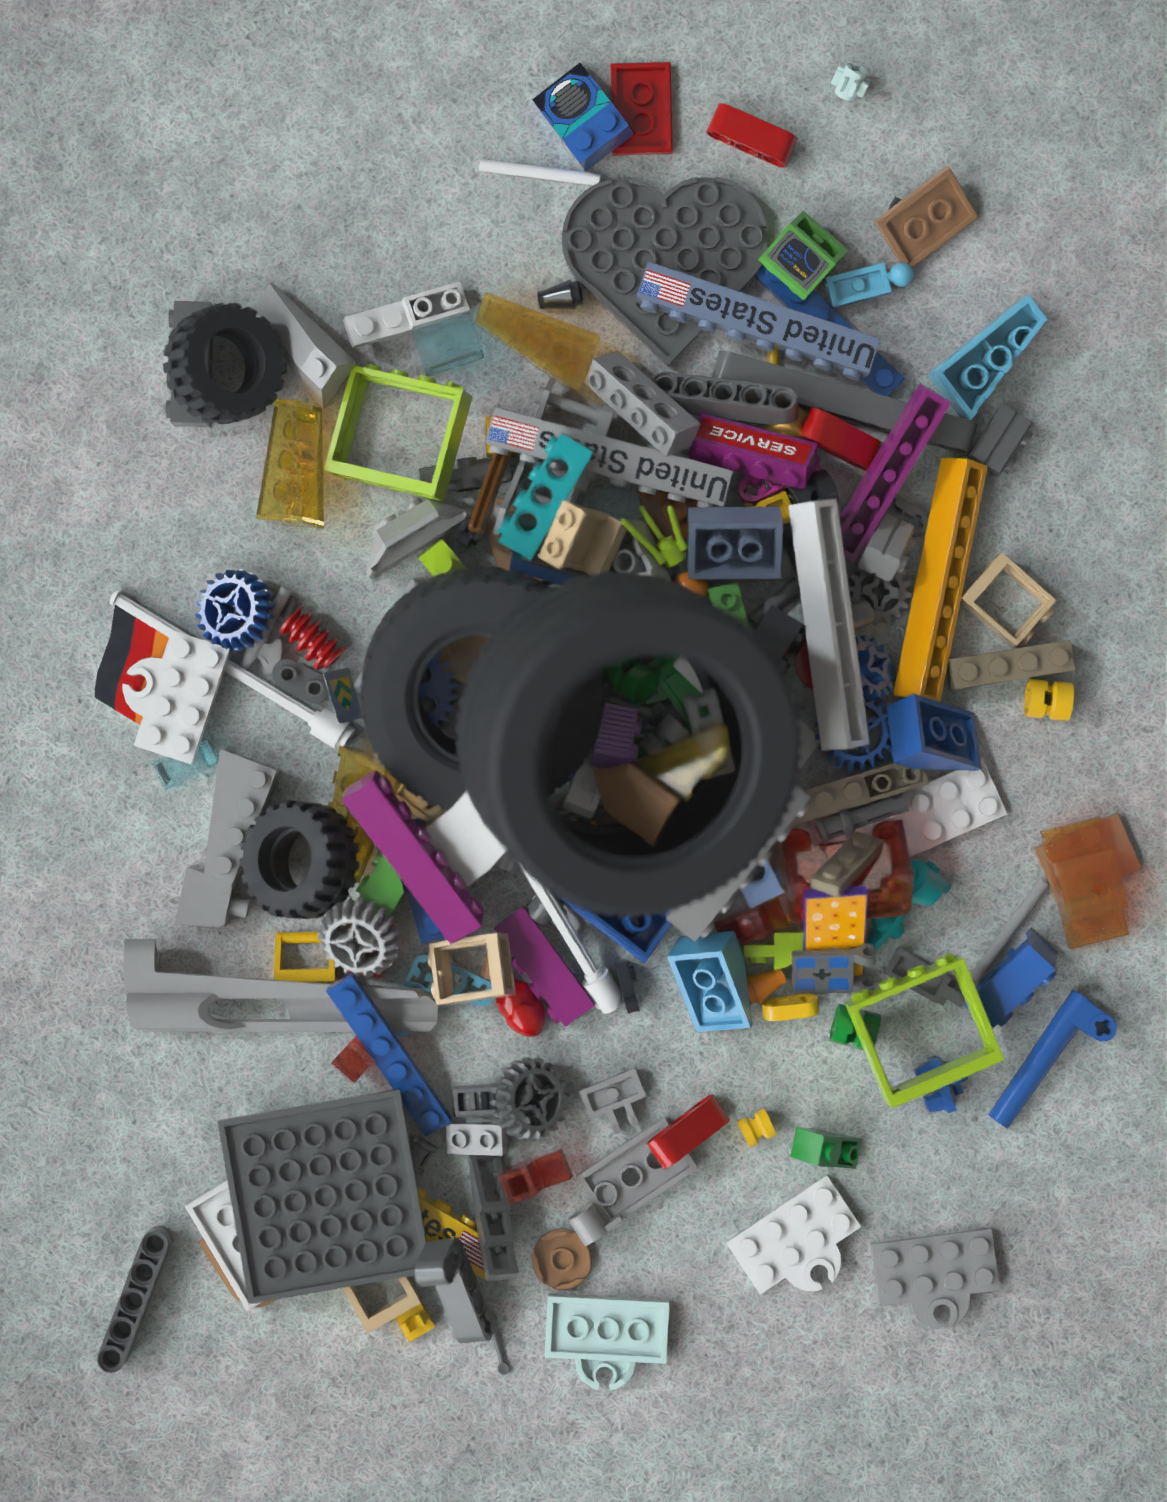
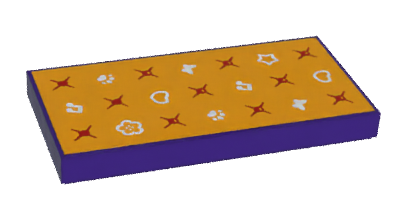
[803,886,868,977]

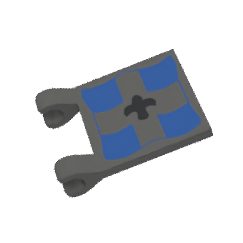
[792,944,876,994]

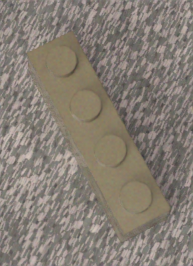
[947,640,1075,691]

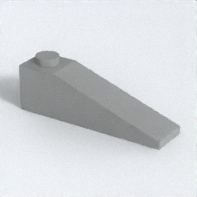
[255,283,356,409]

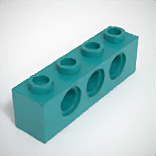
[498,432,595,560]

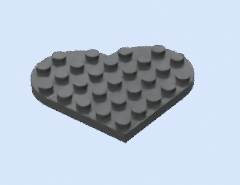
[562,176,768,367]

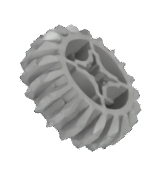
[318,897,401,978]

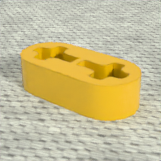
[761,994,820,1021]

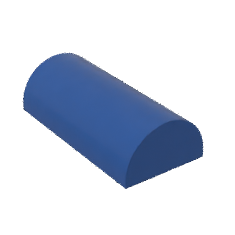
[557,897,672,963]

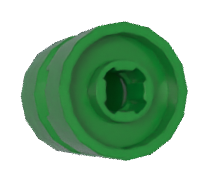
[602,656,660,706]
[829,1004,881,1051]

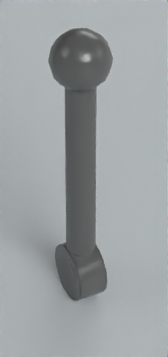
[489,1312,510,1375]

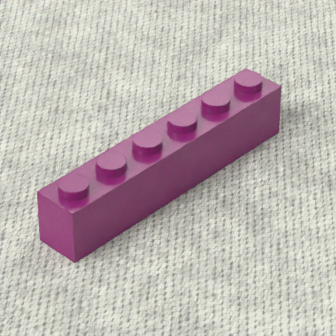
[839,383,951,562]
[342,769,484,944]

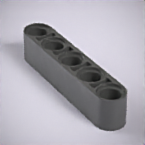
[652,371,799,425]
[97,1226,173,1373]

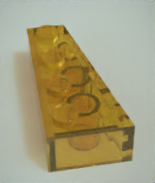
[475,293,600,397]

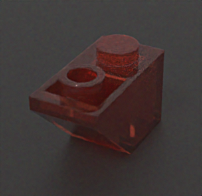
[713,898,789,945]

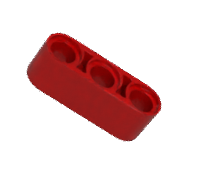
[706,103,798,168]
[799,408,883,471]
[646,1094,730,1169]

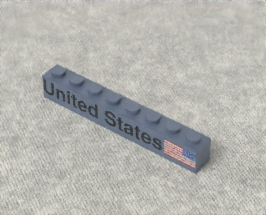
[636,262,880,380]

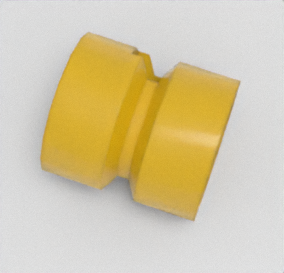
[1023,678,1074,722]

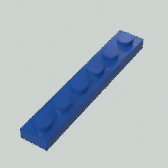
[754,265,905,397]
[326,972,452,1136]

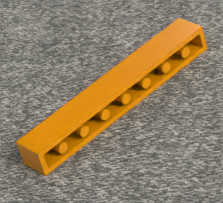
[893,458,988,702]

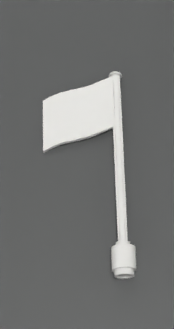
[425,791,623,1014]

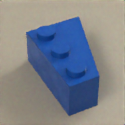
[964,927,1058,1029]

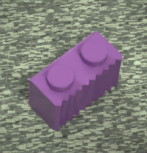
[591,702,642,768]

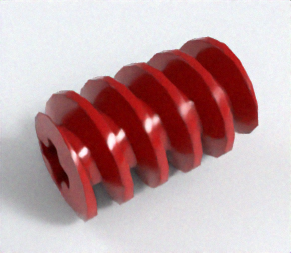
[280,605,347,670]

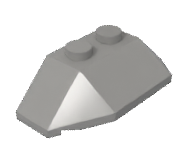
[366,498,472,580]

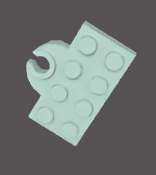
[545,1294,669,1391]

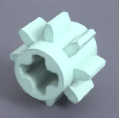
[831,62,871,101]

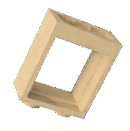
[960,552,1057,648]
[428,933,516,1005]
[342,1276,423,1333]

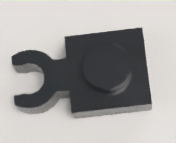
[613,959,640,1014]

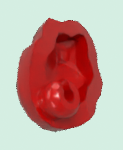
[495,978,545,1037]

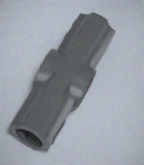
[419,457,513,492]

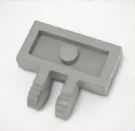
[579,1067,647,1134]

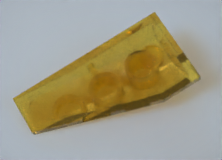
[632,725,729,824]

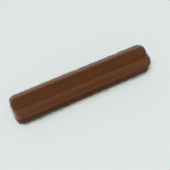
[468,452,510,534]

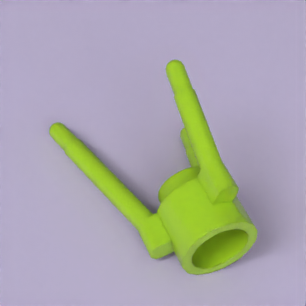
[621,505,688,568]

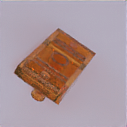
[1040,816,1129,949]

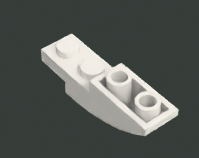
[343,282,470,349]

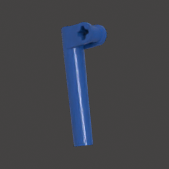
[988,989,1117,1129]

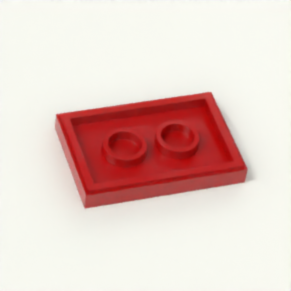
[610,62,673,156]

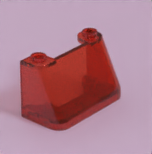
[781,820,913,924]

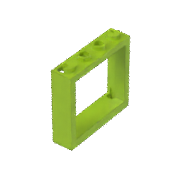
[323,364,473,502]
[845,953,1004,1109]

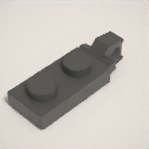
[883,947,965,1007]

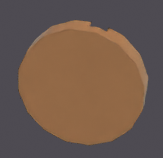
[532,1228,592,1290]

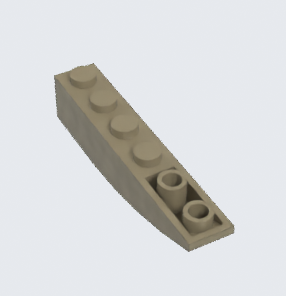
[788,763,929,827]

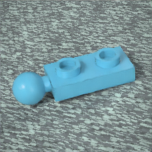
[824,262,914,309]

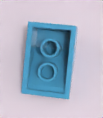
[667,931,753,1032]

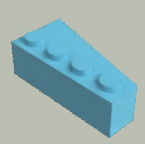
[927,295,1047,420]

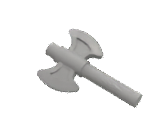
[231,586,292,676]

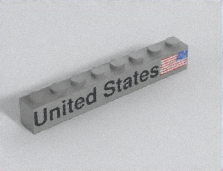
[485,407,733,507]

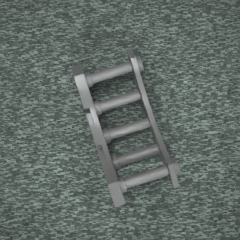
[491,377,616,536]

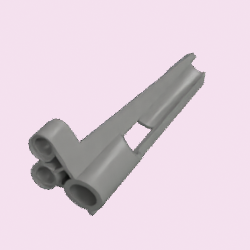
[124,939,438,1032]

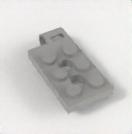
[568,1116,698,1246]

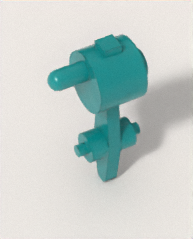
[865,860,951,952]

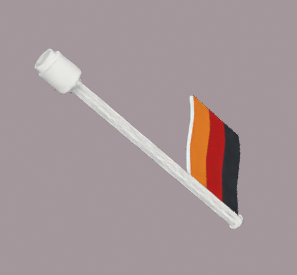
[95,590,355,750]

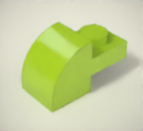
[742,931,803,970]

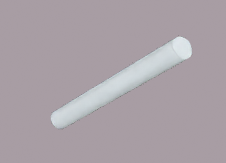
[479,159,600,185]

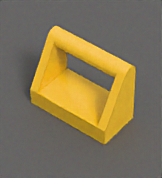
[274,931,338,982]

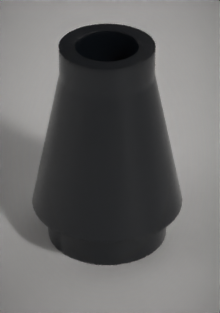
[537,279,583,310]

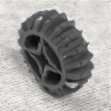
[490,1057,570,1141]

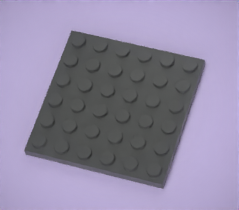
[217,1088,427,1304]

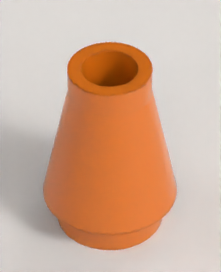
[746,969,787,1005]

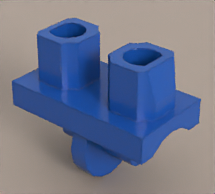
[914,1055,968,1113]

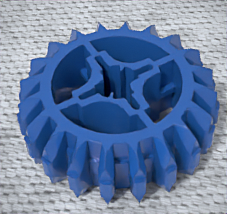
[194,569,276,651]
[815,697,892,771]

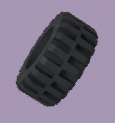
[163,302,287,424]
[240,800,360,919]

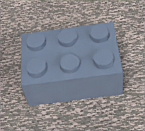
[687,507,783,579]

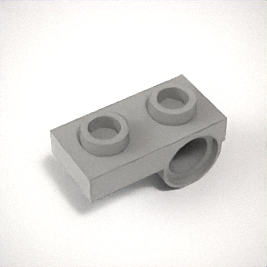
[446,1121,508,1156]

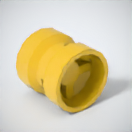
[737,1108,777,1148]

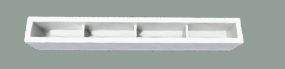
[789,499,869,750]

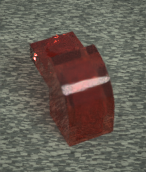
[330,1036,375,1084]
[499,1148,573,1205]

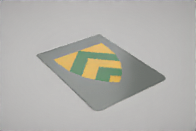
[323,668,363,723]

